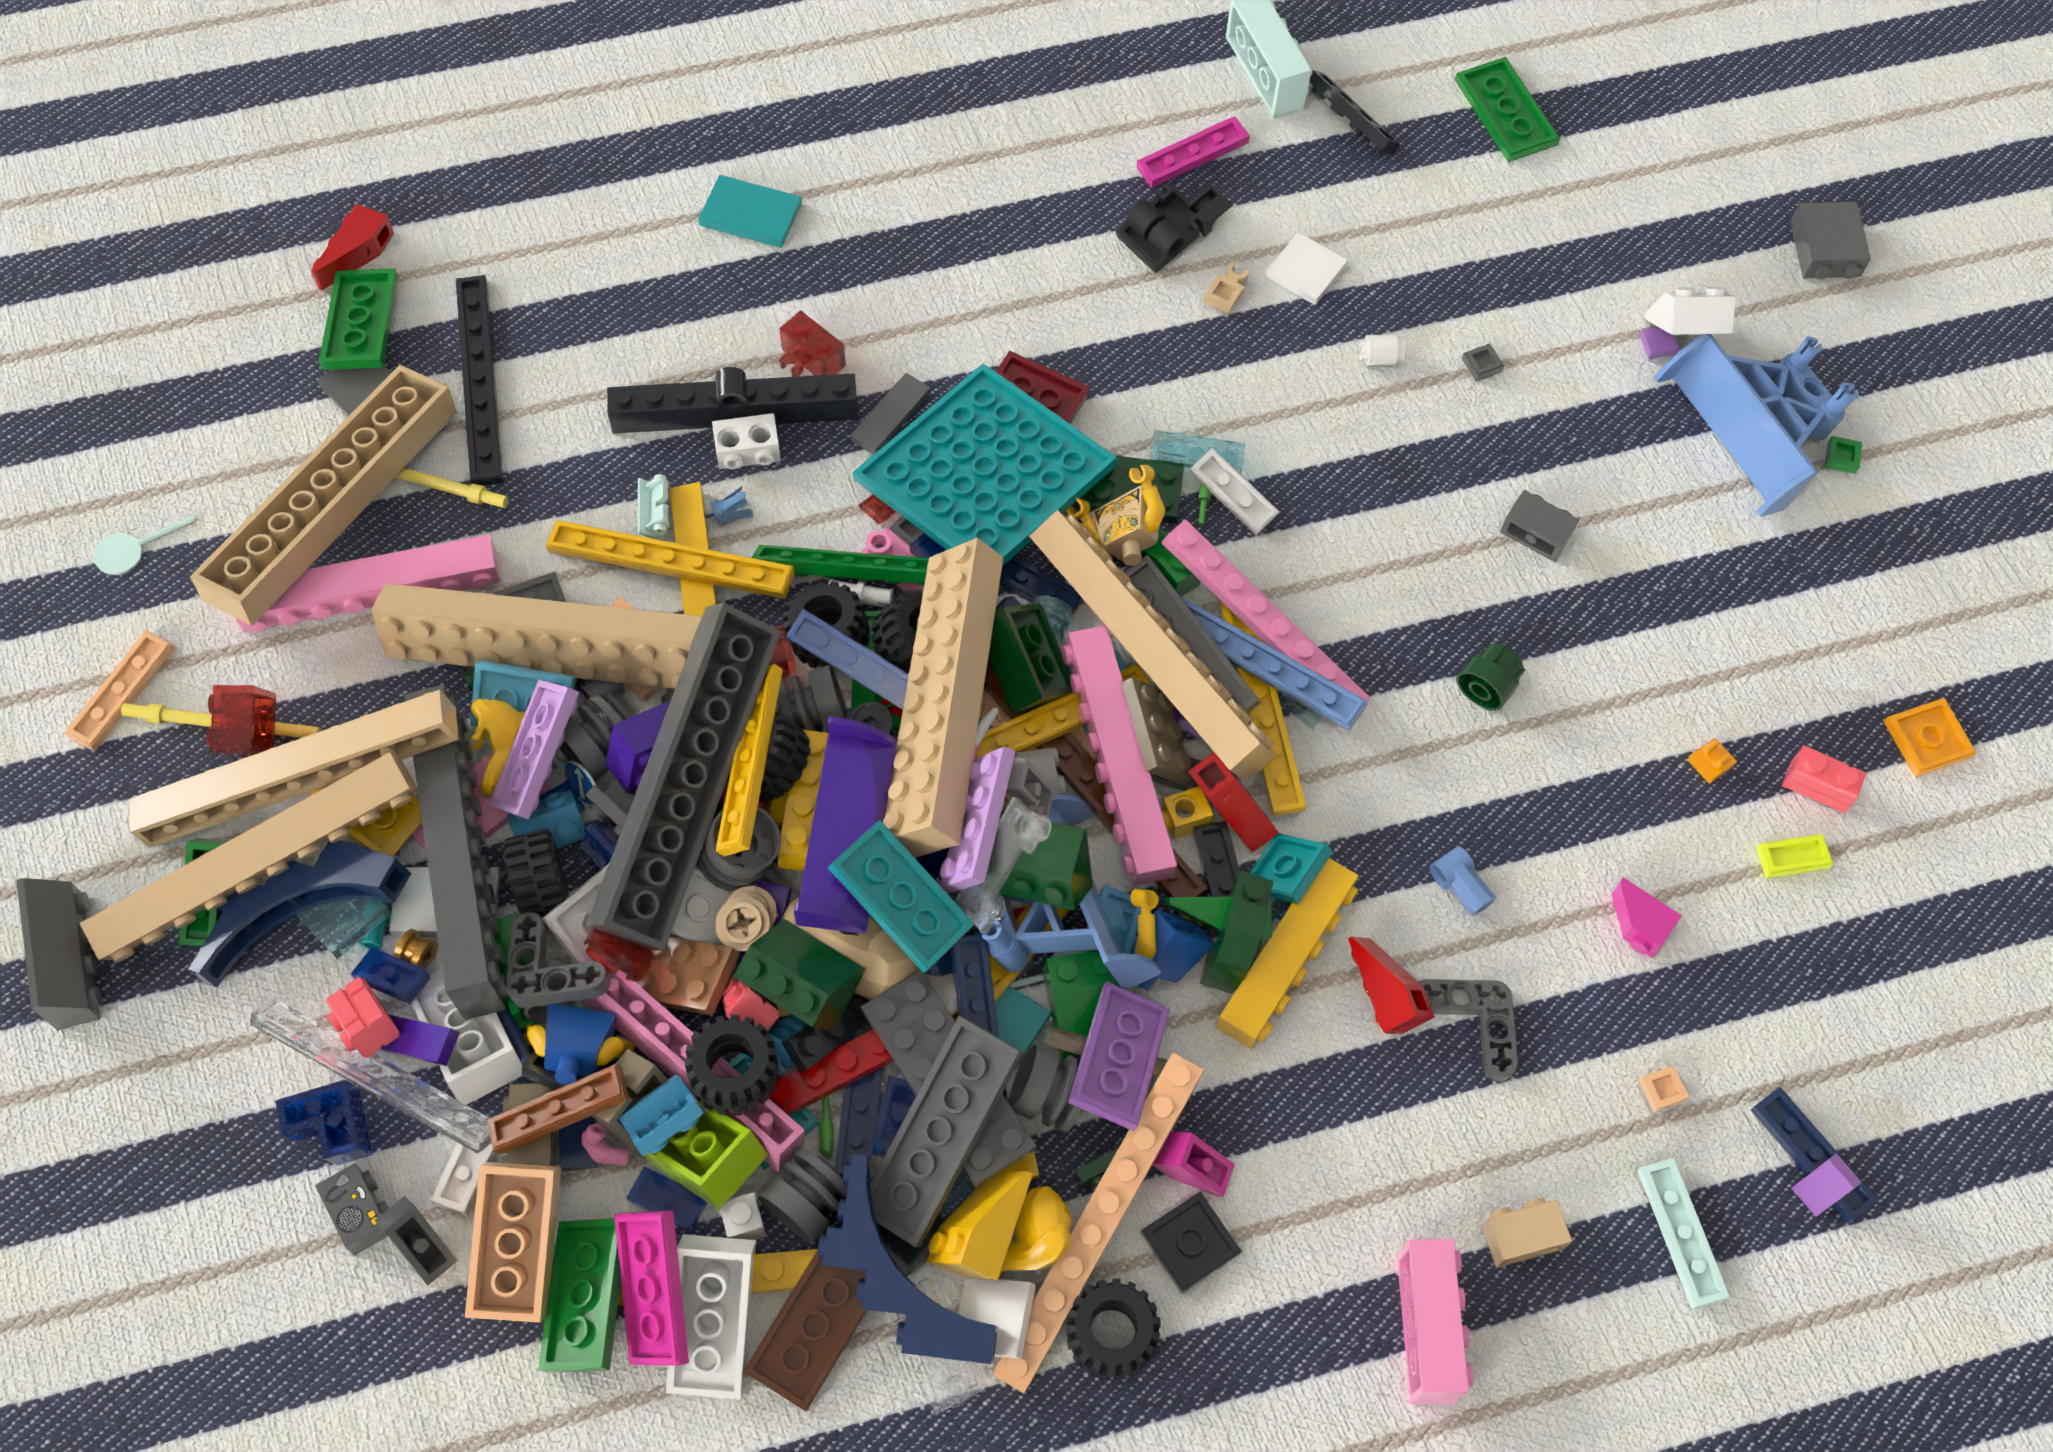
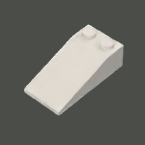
[405,969,523,1107]
[666,1234,756,1399]

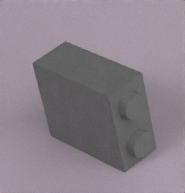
[1790,202,1871,279]

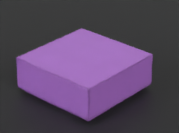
[1639,326,1680,359]

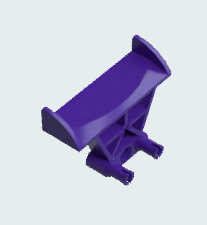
[794,717,897,934]

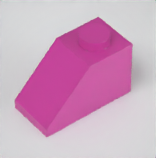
[1611,877,1682,958]
[1152,1131,1235,1197]

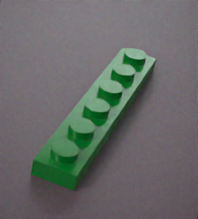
[752,544,929,586]

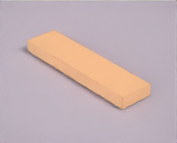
[64,630,175,752]

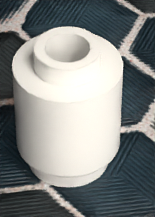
[1359,335,1405,366]

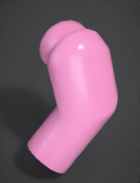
[581,1124,629,1166]

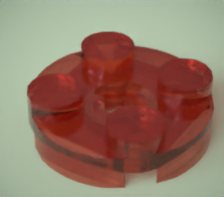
[583,928,654,981]

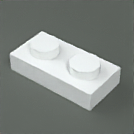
[430,1134,495,1216]

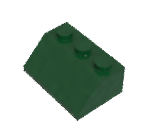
[989,603,1073,714]
[981,811,1093,910]
[733,919,866,1031]

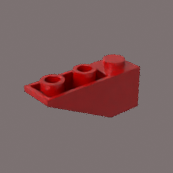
[311,204,394,290]
[1188,752,1279,853]
[1348,936,1435,1034]

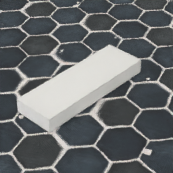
[1190,448,1279,536]

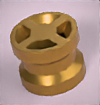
[394,928,438,972]

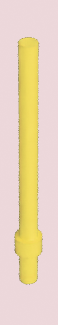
[395,467,508,508]
[121,703,321,738]

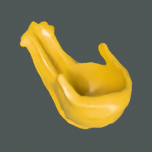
[470,698,525,797]
[999,1186,1072,1277]

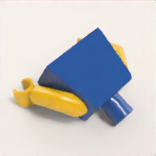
[1130,889,1215,991]
[526,1004,635,1085]

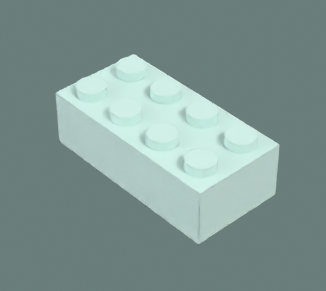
[1226,0,1312,119]

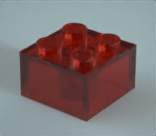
[206,685,276,759]

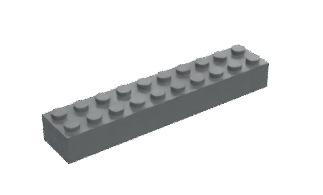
[586,603,781,951]
[404,685,509,1020]

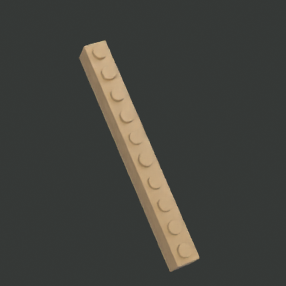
[130,689,459,848]
[79,752,418,963]

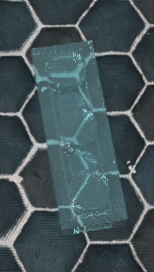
[1150,430,1246,475]

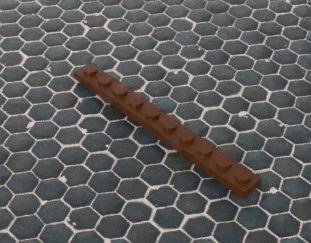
[984,656,1208,897]

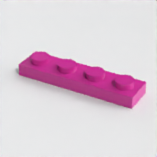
[1136,116,1250,188]

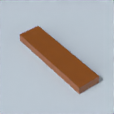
[488,1064,629,1155]

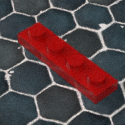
[767,1029,893,1116]

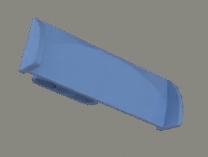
[1654,334,1859,517]
[967,794,1161,990]

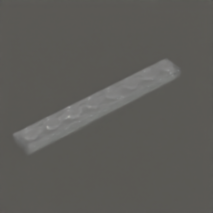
[250,998,491,1154]

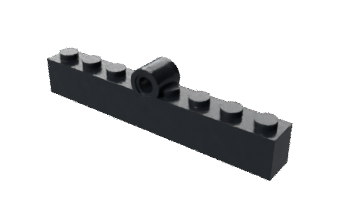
[607,367,858,434]

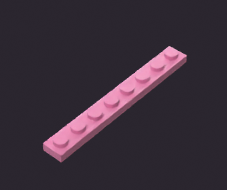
[1162,519,1370,702]

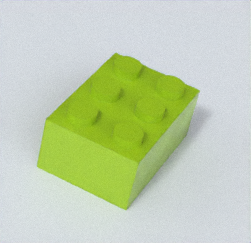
[645,1096,768,1210]

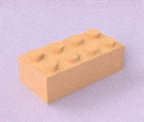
[465,1162,561,1322]

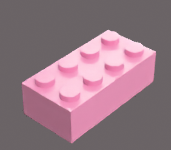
[1397,1239,1473,1405]

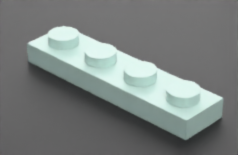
[1638,1158,1730,1309]

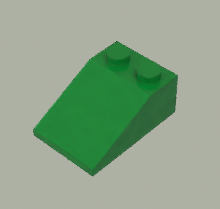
[1043,950,1122,1065]

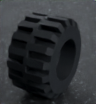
[783,581,870,669]
[871,589,923,674]
[727,710,811,802]
[503,828,569,918]
[684,1014,779,1116]
[1066,1278,1161,1381]

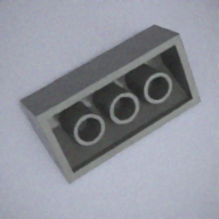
[16,878,103,1030]

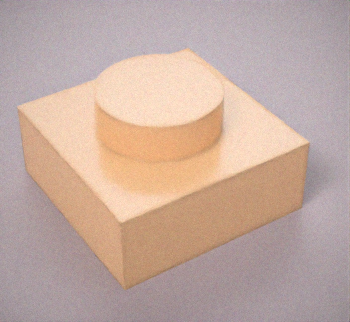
[1639,1065,1690,1113]

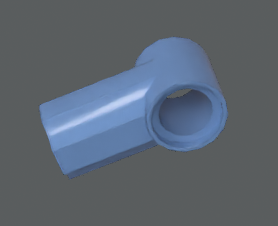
[1429,846,1497,917]

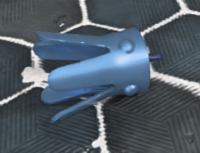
[705,486,754,525]

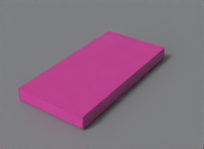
[615,1210,689,1366]

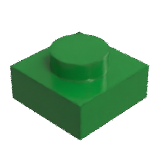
[1825,436,1862,474]

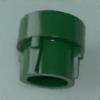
[1456,643,1526,711]

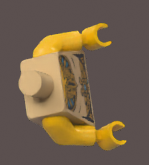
[1066,465,1165,566]

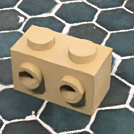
[1481,1198,1572,1268]

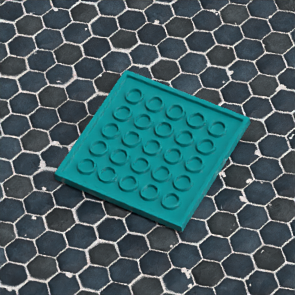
[852,363,1118,566]

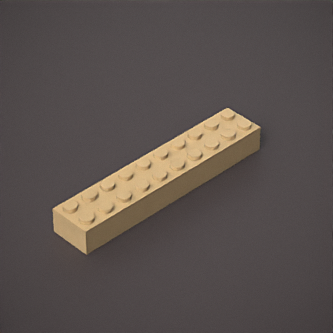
[190,365,457,626]
[1029,510,1277,782]
[883,537,1003,858]
[371,583,702,689]

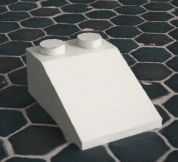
[1645,287,1736,335]

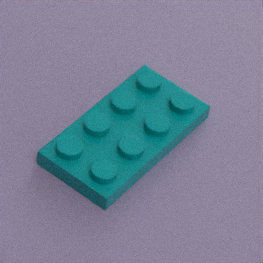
[827,820,974,973]

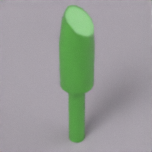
[1198,483,1211,526]
[819,1096,834,1159]

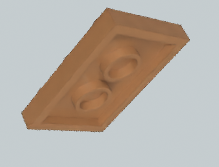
[632,936,740,1016]

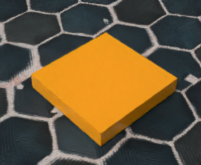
[1884,698,1977,777]

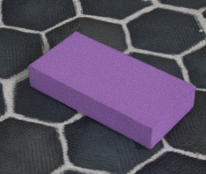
[1791,1153,1862,1217]

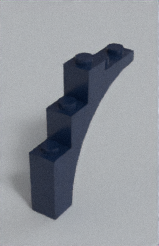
[188,840,412,988]
[818,1154,998,1364]

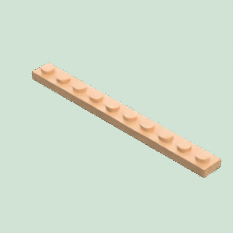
[992,1052,1204,1394]

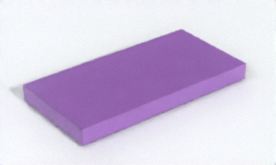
[1068,981,1170,1131]

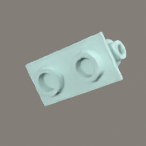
[638,474,670,541]

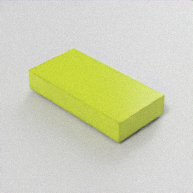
[1756,834,1833,879]

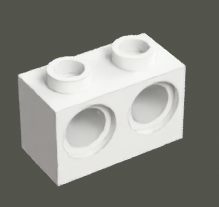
[712,413,781,469]

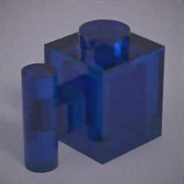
[579,823,619,872]

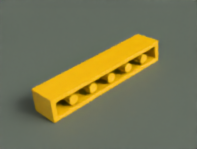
[1216,858,1359,1050]

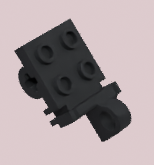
[1116,183,1232,273]

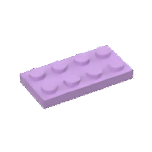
[489,680,579,820]
[940,746,1016,893]

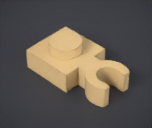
[1203,262,1249,314]

